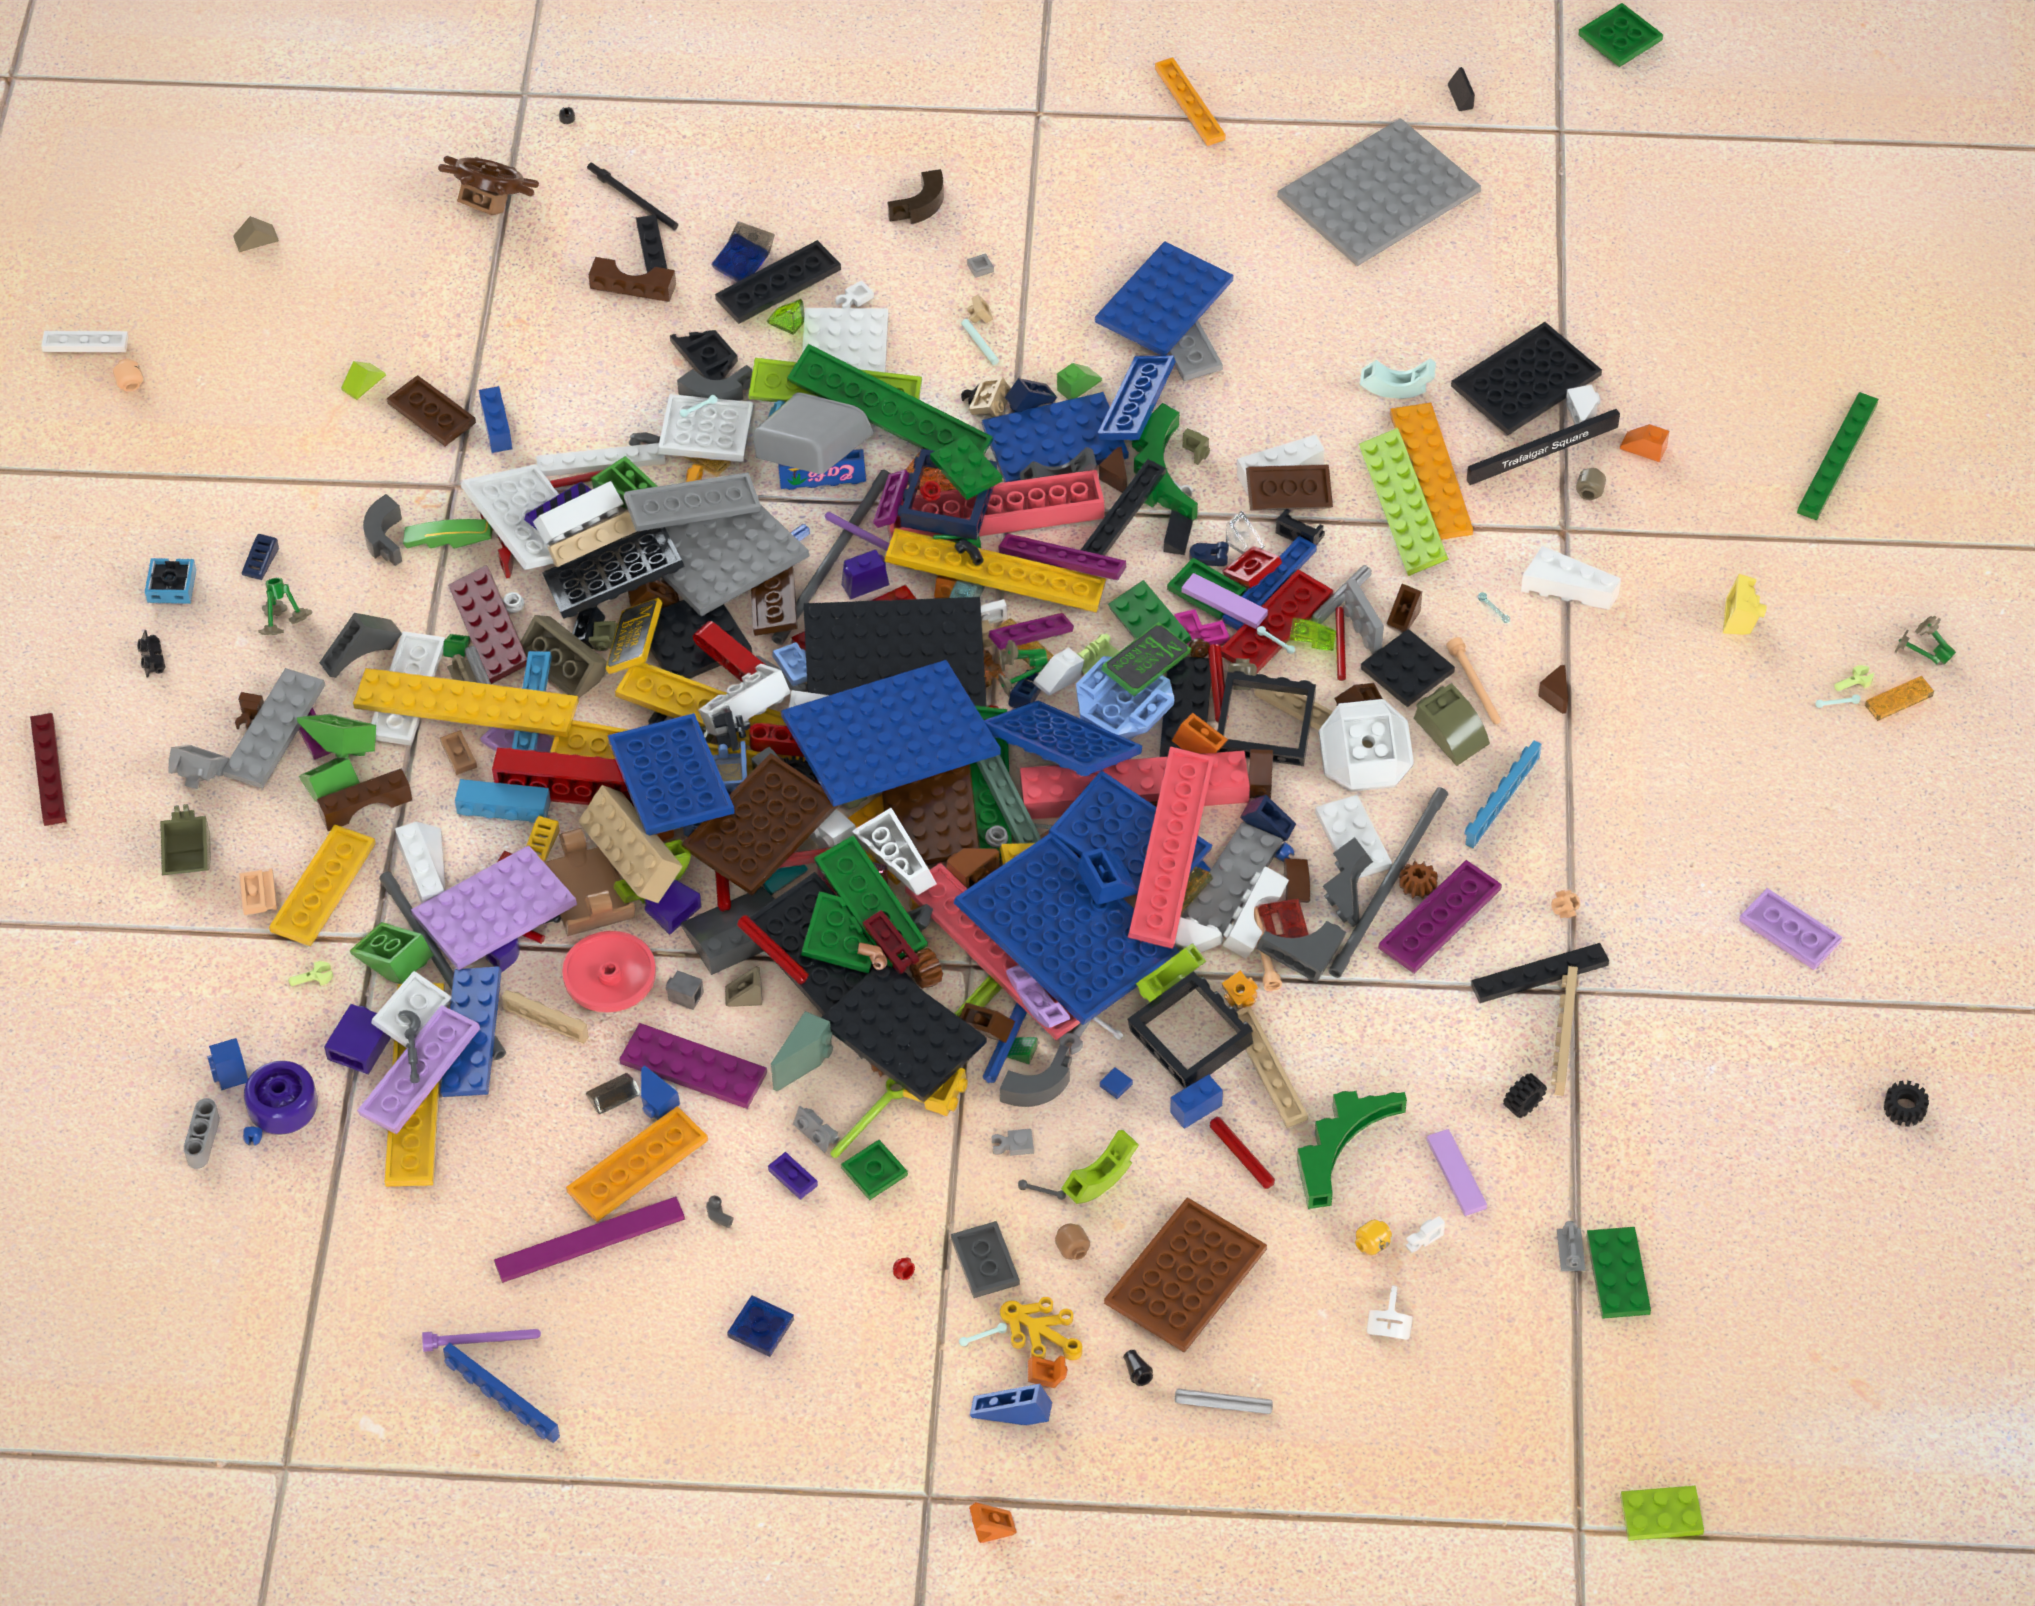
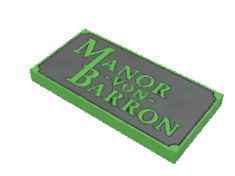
[1101,622,1192,696]

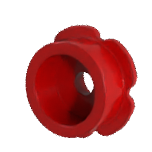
[920,481,941,502]
[893,1257,915,1280]

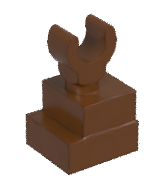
[235,692,264,730]

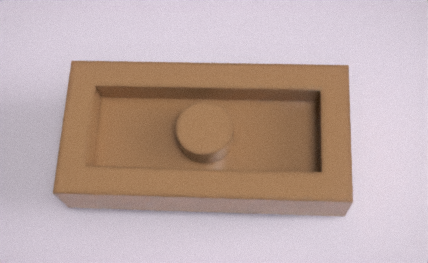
[440,730,477,775]

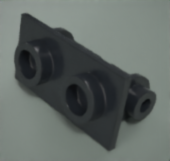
[137,630,166,677]

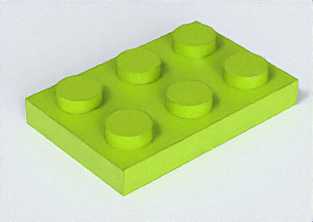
[1620,1485,1704,1541]

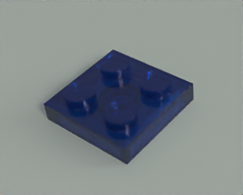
[711,232,769,282]
[727,1295,794,1357]

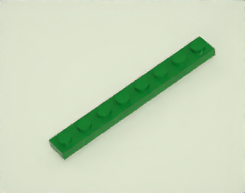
[1797,392,1879,520]

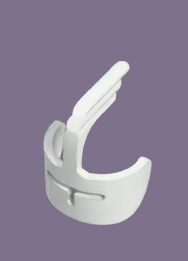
[1367,1285,1413,1340]

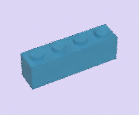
[455,779,551,823]

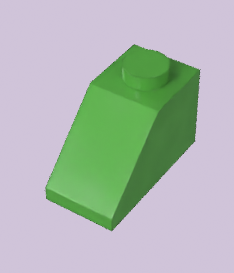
[1057,363,1102,400]

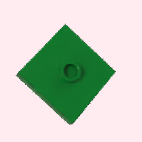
[841,1139,908,1201]

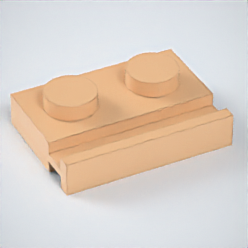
[239,868,277,915]

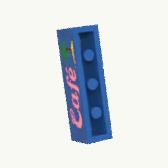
[778,449,866,490]

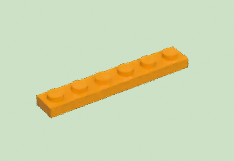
[1155,57,1226,146]

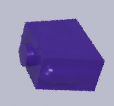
[841,549,890,600]
[644,879,702,935]

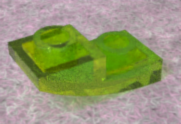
[1290,618,1336,651]

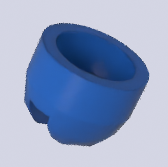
[1275,842,1294,862]
[243,1127,263,1146]

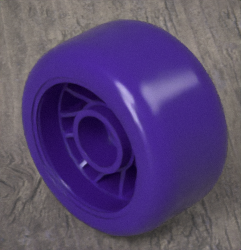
[244,1060,318,1135]

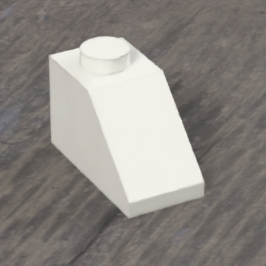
[1566,384,1600,424]
[1033,648,1084,696]

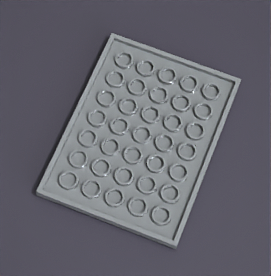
[1277,118,1481,266]

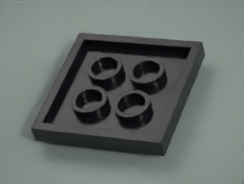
[1361,629,1455,707]

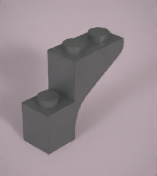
[1323,837,1373,927]

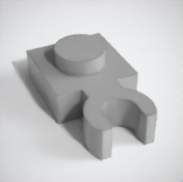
[991,1129,1034,1156]

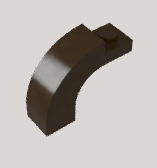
[887,169,944,224]

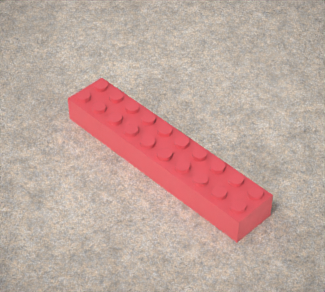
[887,470,1104,541]
[1020,751,1250,819]

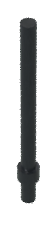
[587,162,679,230]

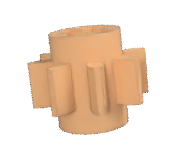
[1551,890,1580,918]

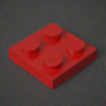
[1222,546,1282,588]

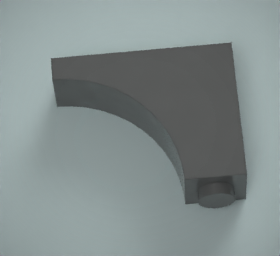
[319,613,402,678]
[1256,921,1347,983]

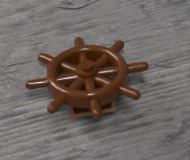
[438,156,539,215]

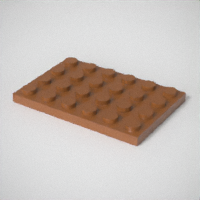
[1104,1197,1267,1353]

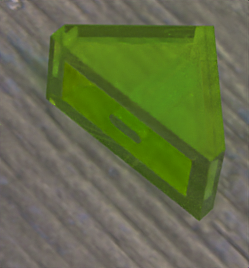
[767,299,805,335]

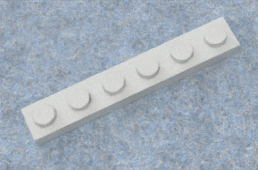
[536,443,666,477]

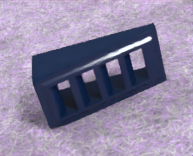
[241,534,279,580]
[1008,670,1041,708]

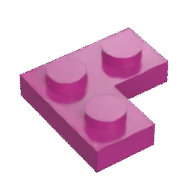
[1174,609,1229,650]

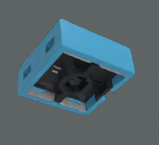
[145,558,197,604]

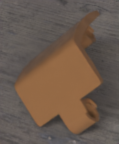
[544,828,635,936]

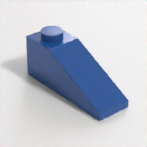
[970,1384,1053,1426]

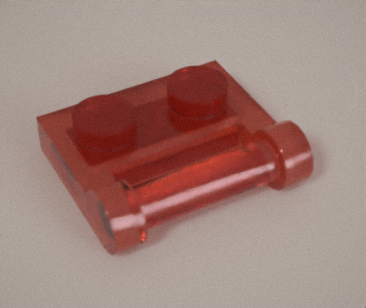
[1258,898,1309,938]

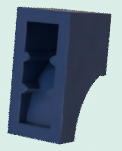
[1005,378,1057,412]
[1240,794,1296,842]

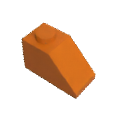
[1620,424,1670,462]
[1172,713,1228,754]

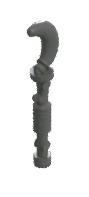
[399,1010,421,1083]

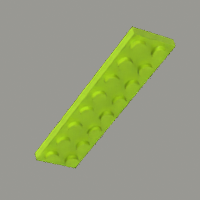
[749,357,922,403]
[1359,428,1449,576]

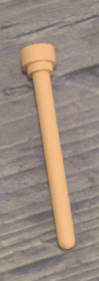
[1446,637,1501,724]
[1254,907,1282,991]

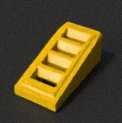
[526,816,560,862]

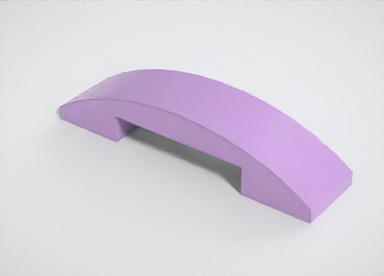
[1006,965,1070,1028]

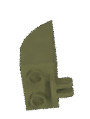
[1414,683,1490,766]
[160,804,211,876]

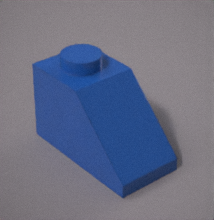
[641,1065,680,1120]

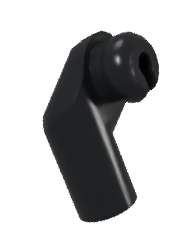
[955,539,984,565]

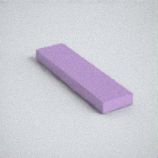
[1182,573,1268,629]
[1426,1129,1487,1216]

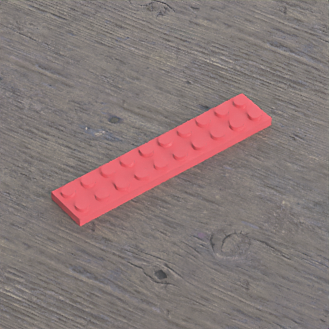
[1128,747,1214,949]
[905,863,1080,1040]

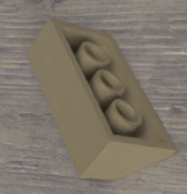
[521,615,607,699]

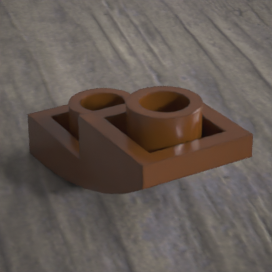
[1284,858,1310,903]

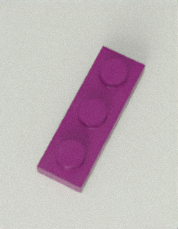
[873,469,910,528]

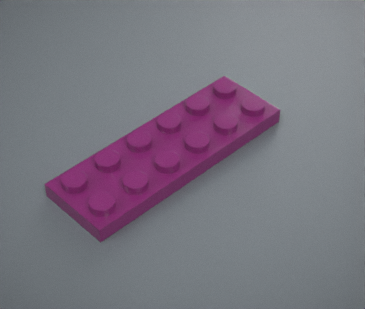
[1378,860,1502,974]
[619,1023,767,1109]

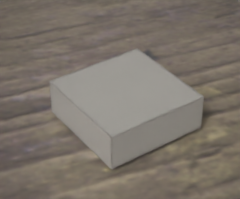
[967,253,994,278]

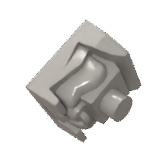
[168,744,229,789]

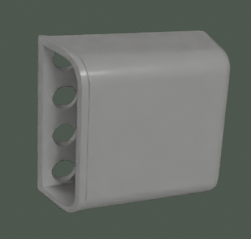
[753,393,874,474]

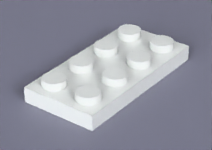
[1315,795,1392,878]

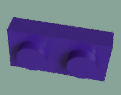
[768,1152,818,1200]

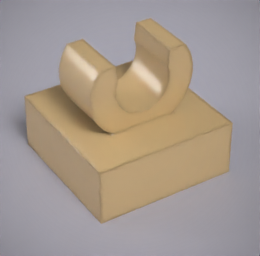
[967,294,993,323]

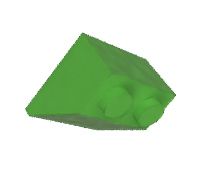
[299,757,360,802]

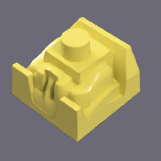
[1723,574,1767,635]

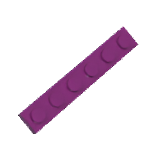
[998,533,1127,581]

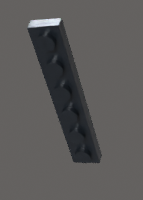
[1081,459,1166,556]
[1471,943,1609,1003]

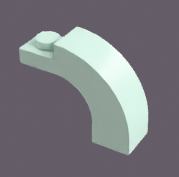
[1360,358,1436,399]

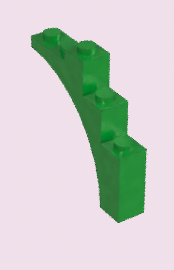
[1132,403,1198,521]
[1297,1091,1407,1209]

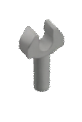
[1060,1020,1091,1055]

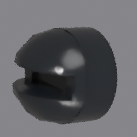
[559,107,575,124]

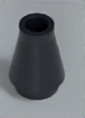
[1123,1350,1153,1386]

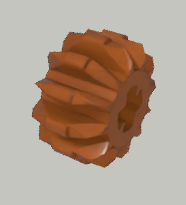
[1399,861,1438,899]
[909,948,943,989]

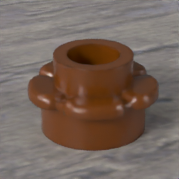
[1189,638,1210,658]

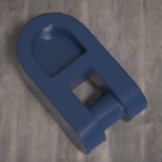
[1189,541,1229,566]

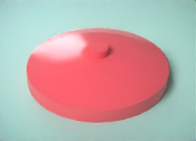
[562,931,656,1012]

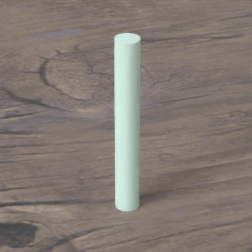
[961,319,999,365]

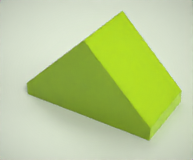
[341,361,386,400]

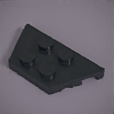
[670,330,738,380]

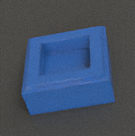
[1100,1067,1133,1099]

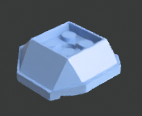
[1076,656,1174,740]

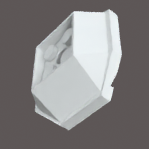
[1318,699,1414,792]

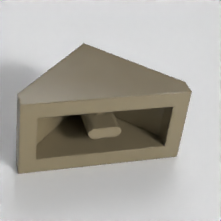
[233,216,279,252]
[725,966,762,1007]

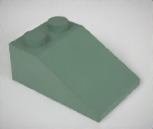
[771,1011,833,1091]

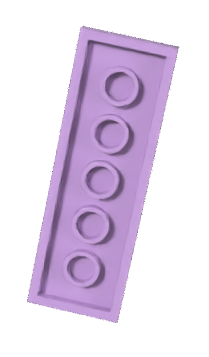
[357,1005,480,1134]

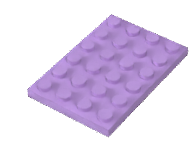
[411,845,577,970]

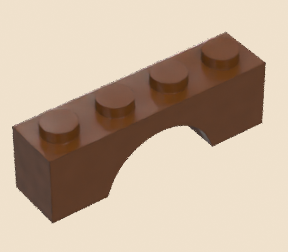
[588,257,676,302]
[317,768,413,831]

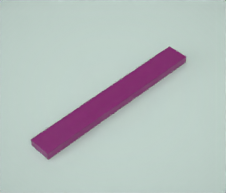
[494,1196,685,1283]

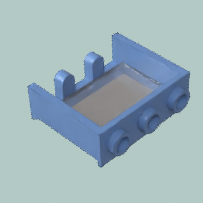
[712,741,747,795]

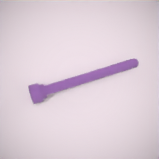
[825,512,890,551]
[422,1329,541,1352]

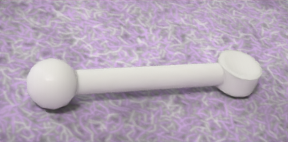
[1093,1017,1123,1040]

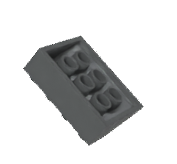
[680,887,775,975]

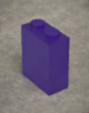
[324,1004,391,1075]

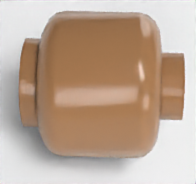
[1055,1223,1090,1260]

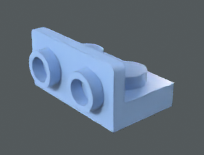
[772,642,807,686]

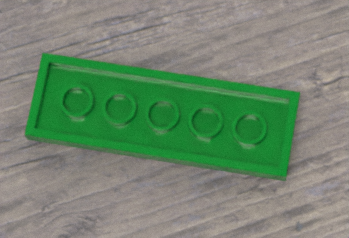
[814,835,928,967]

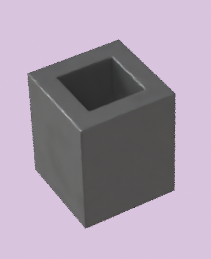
[666,970,704,1010]

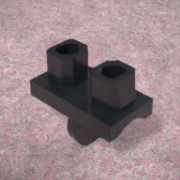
[712,706,751,751]

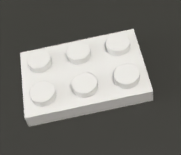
[371,971,452,1048]

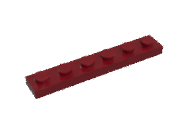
[30,713,67,826]

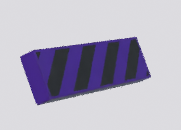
[524,482,592,529]

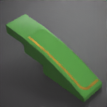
[403,519,493,549]

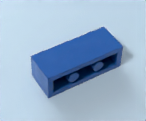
[479,386,513,453]

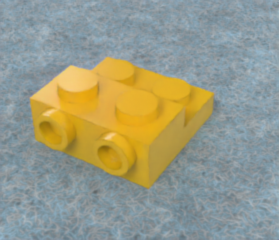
[903,1068,968,1116]

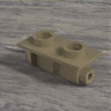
[447,654,477,683]

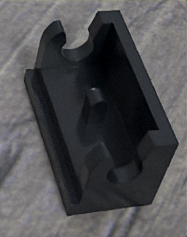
[1276,509,1325,545]

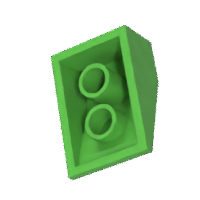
[297,714,376,758]
[350,922,434,984]

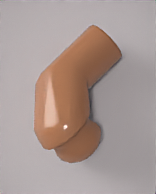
[857,943,887,970]

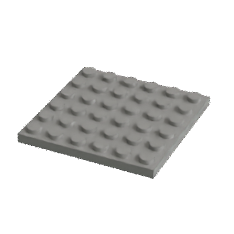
[662,504,810,616]

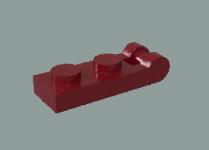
[862,910,919,974]

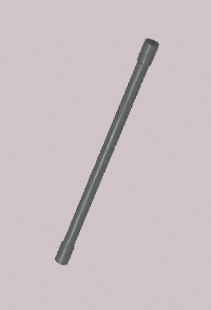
[772,470,891,645]
[1329,787,1448,978]
[379,871,506,1060]

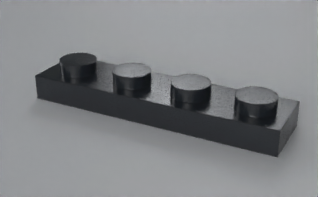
[636,215,667,273]

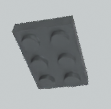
[951,1221,1020,1298]

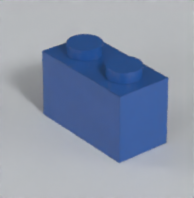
[207,1038,248,1090]
[1170,1075,1223,1129]

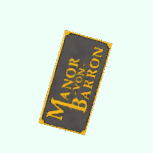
[605,598,662,674]

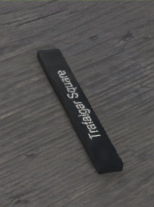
[1466,409,1620,485]

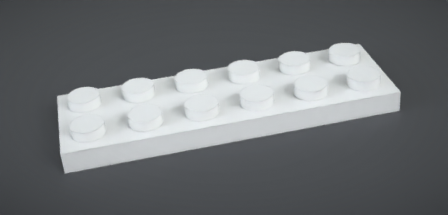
[371,631,445,746]

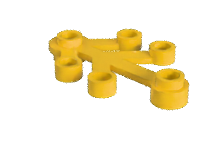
[1000,1297,1083,1360]

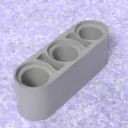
[184,1098,220,1169]

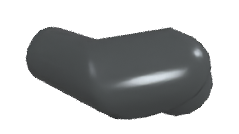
[628,432,660,446]
[706,1195,734,1228]

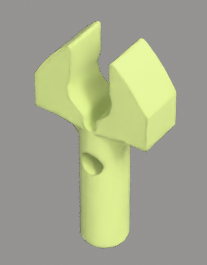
[1834,665,1874,691]
[288,961,333,986]

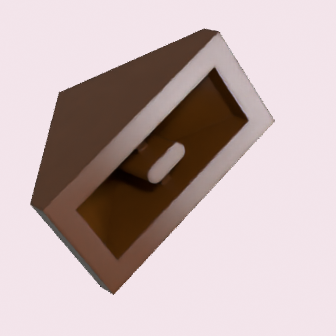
[1099,447,1127,493]
[1386,583,1423,631]
[1538,665,1568,714]

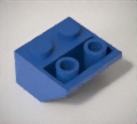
[1077,848,1138,905]

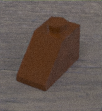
[628,580,679,609]
[1334,683,1383,706]
[1249,749,1273,799]
[960,1003,1015,1043]

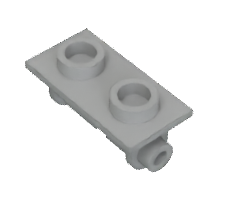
[793,1106,839,1153]
[1557,1221,1585,1272]

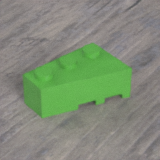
[591,456,658,510]

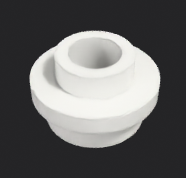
[503,592,524,613]

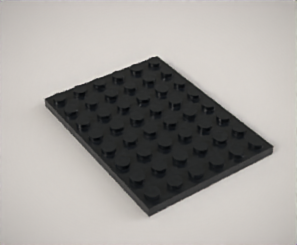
[804,597,987,707]

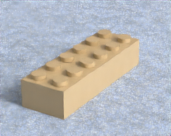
[578,785,683,903]

